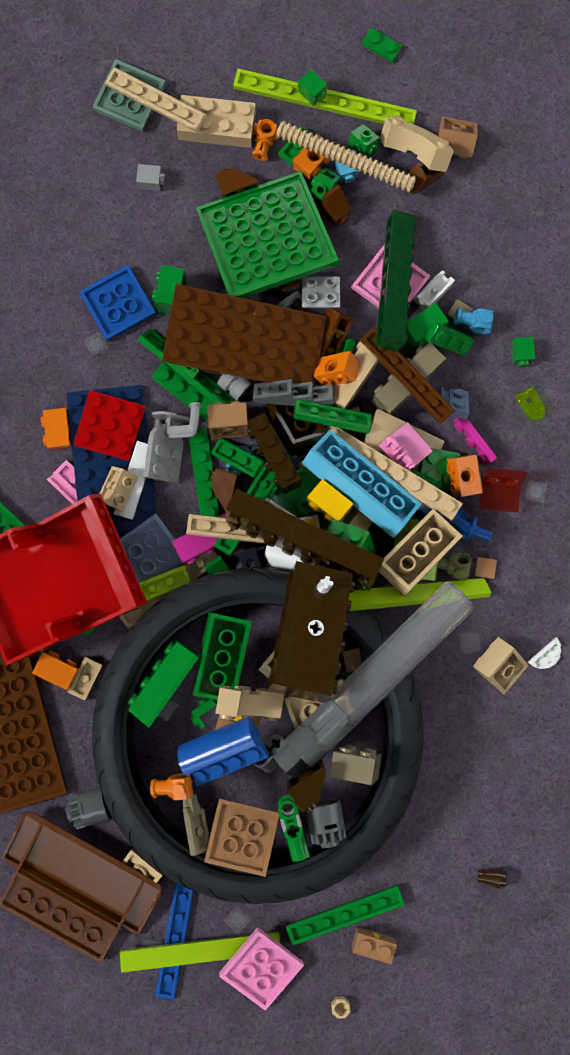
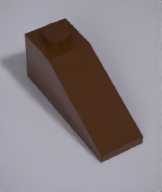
[320,308,354,357]

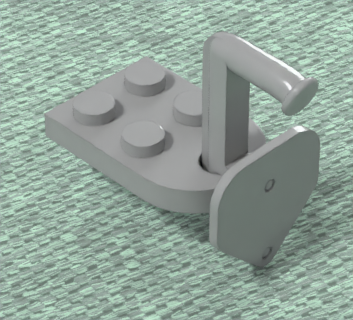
[144,402,201,484]

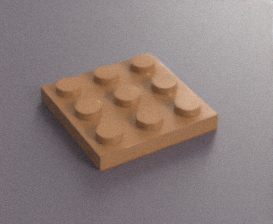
[204,799,279,877]

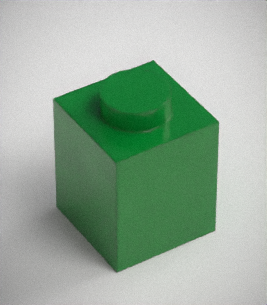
[298,69,327,106]
[511,337,535,367]

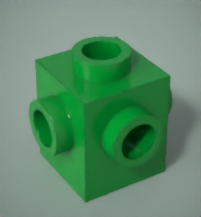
[348,124,379,157]
[310,168,341,201]

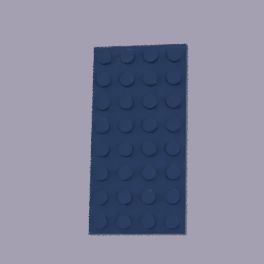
[66,385,157,538]

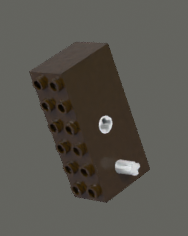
[267,561,355,703]

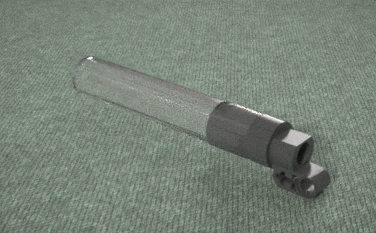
[254,581,474,778]

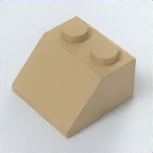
[473,637,529,695]

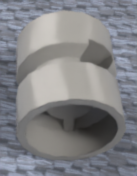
[217,374,253,401]

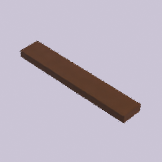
[360,326,455,425]

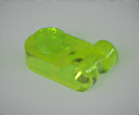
[514,386,545,421]

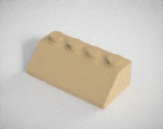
[329,342,379,409]

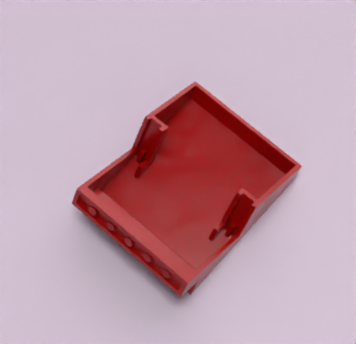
[0,493,147,666]

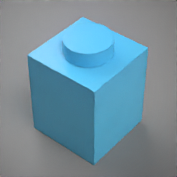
[334,150,359,183]

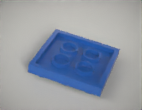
[79,265,156,342]

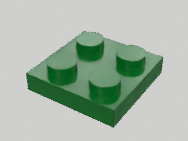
[419,448,460,491]

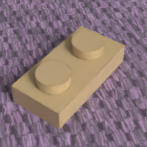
[68,657,103,701]

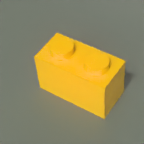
[307,479,353,524]

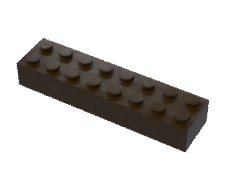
[226,489,385,591]

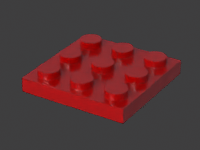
[73,390,146,462]

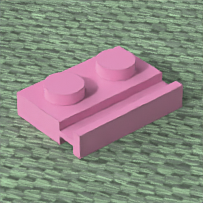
[47,460,77,504]

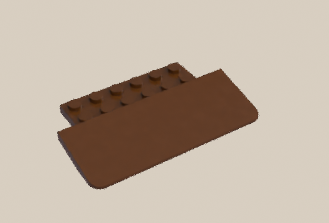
[0,812,162,964]

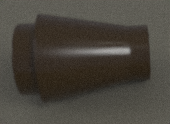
[477,869,506,889]

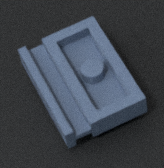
[440,387,469,419]

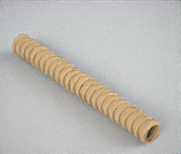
[277,121,416,193]

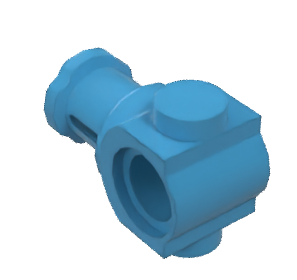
[454,308,494,335]

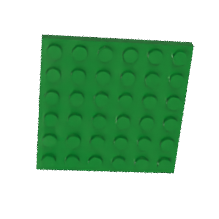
[196,171,339,298]

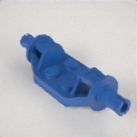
[411,503,492,543]

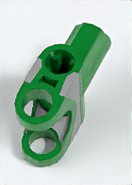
[278,794,310,862]

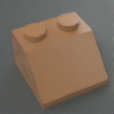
[438,116,478,158]
[207,401,249,440]

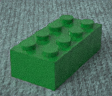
[191,612,252,700]

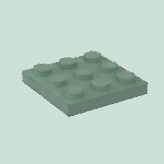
[92,59,166,132]

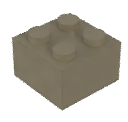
[330,745,381,785]

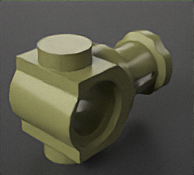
[437,552,472,581]

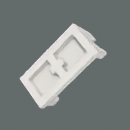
[413,271,455,310]

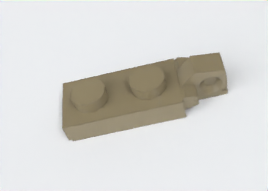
[183,794,210,856]

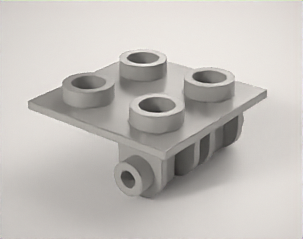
[302,276,340,308]

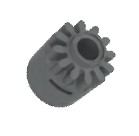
[66,787,112,829]
[306,799,346,848]

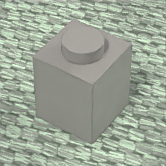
[136,164,165,191]

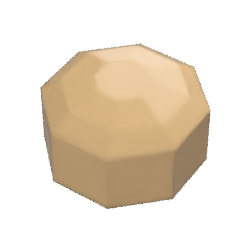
[331,996,350,1019]

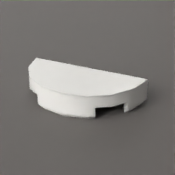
[528,637,561,669]

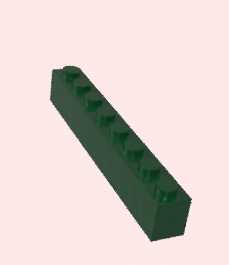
[375,209,416,352]

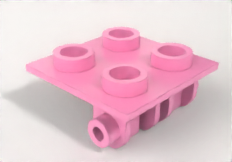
[379,422,432,471]

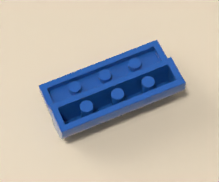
[177,716,269,786]

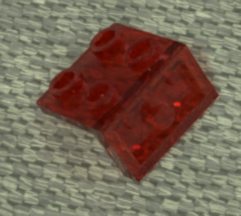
[480,468,526,513]

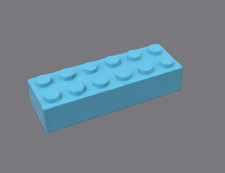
[301,430,422,538]

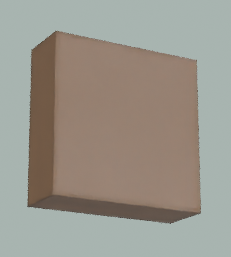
[474,557,497,579]

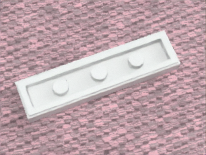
[114,441,148,520]

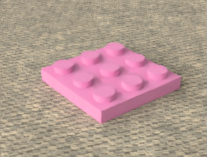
[351,244,430,308]
[219,927,304,1011]

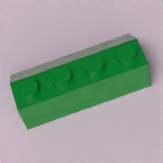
[128,640,199,727]

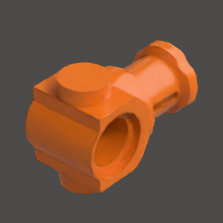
[252,119,279,161]
[150,773,193,800]

